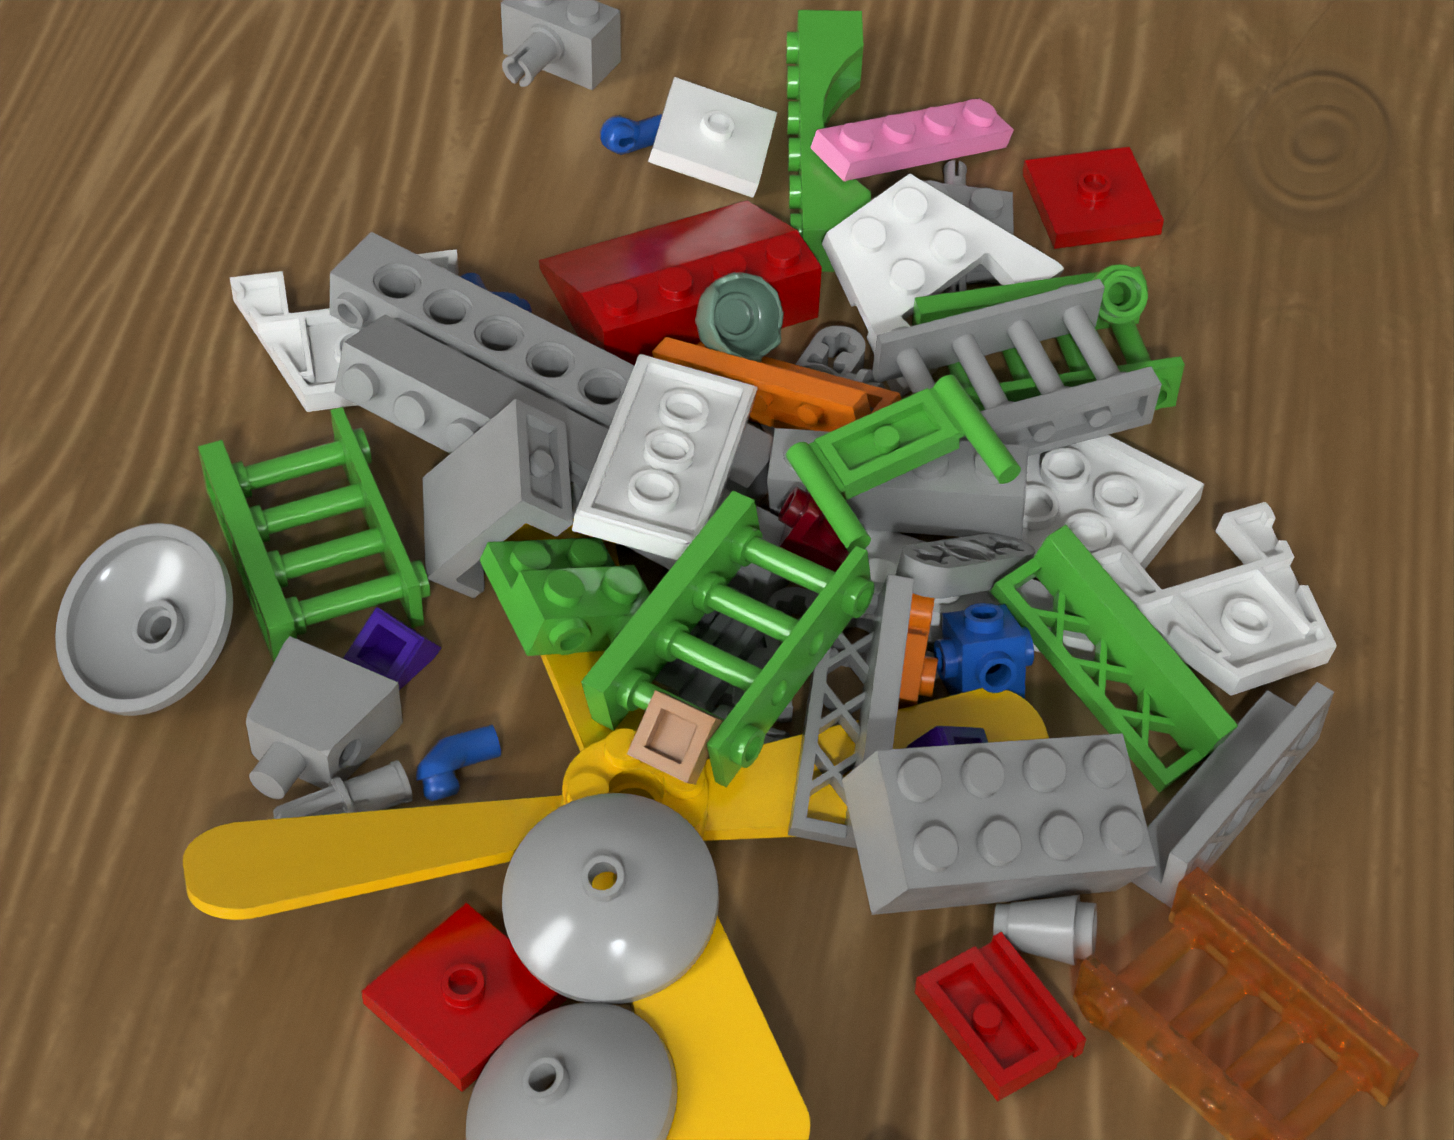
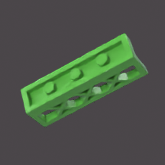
[990,524,1238,793]

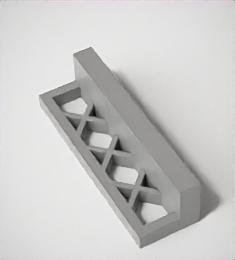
[788,574,914,849]
[1131,682,1334,910]

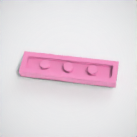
[811,98,1014,181]

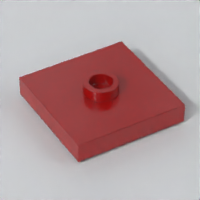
[1022,147,1164,249]
[361,903,566,1092]

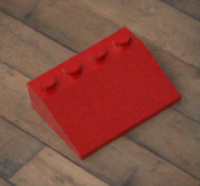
[539,200,822,366]

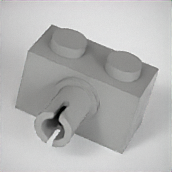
[501,0,621,90]

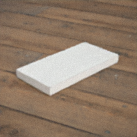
[572,354,758,560]

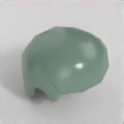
[695,272,784,362]

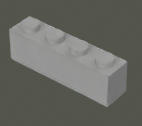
[767,428,1028,540]

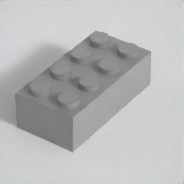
[842,733,1157,915]

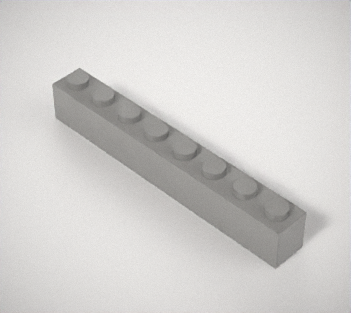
[334,314,791,603]

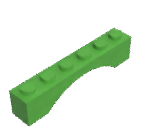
[786,10,871,272]

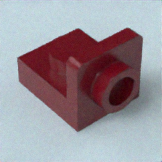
[778,487,850,572]

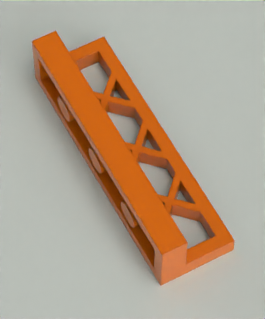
[652,337,901,432]

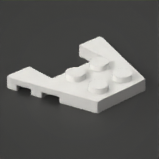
[822,174,1064,397]
[230,249,459,412]
[1091,502,1337,696]

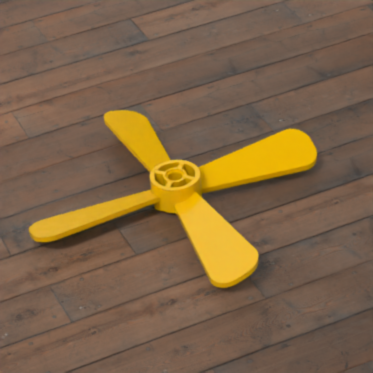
[183,519,1049,1140]

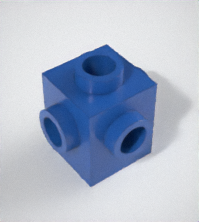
[934,603,1034,699]

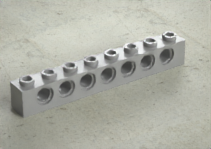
[330,232,773,506]

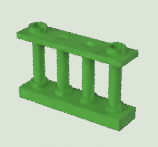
[912,266,1185,411]
[198,407,431,663]
[581,491,874,788]

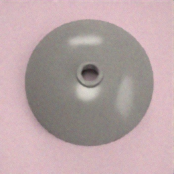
[55,523,233,716]
[502,793,719,1005]
[466,1003,677,1140]

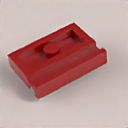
[914,932,1086,1102]

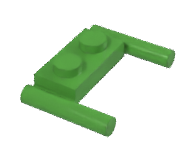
[786,375,1021,553]

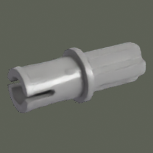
[273,760,413,819]

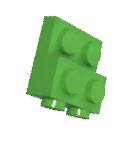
[479,537,650,656]

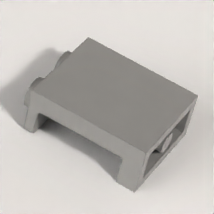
[423,399,573,598]

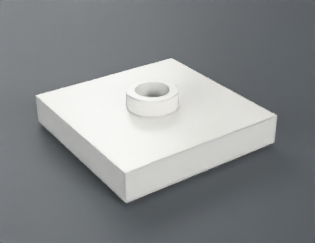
[648,77,777,198]

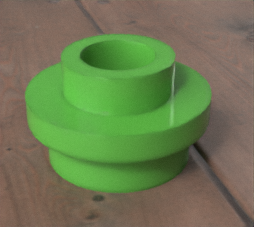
[1093,264,1148,324]

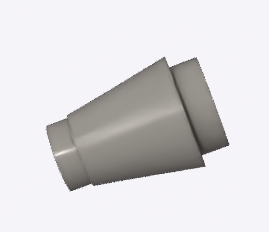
[993,895,1097,966]

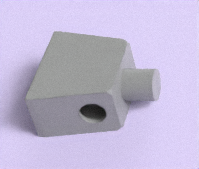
[246,636,403,799]

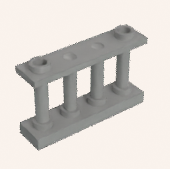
[872,279,1162,456]

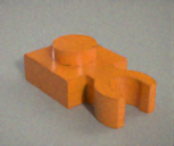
[898,593,938,709]

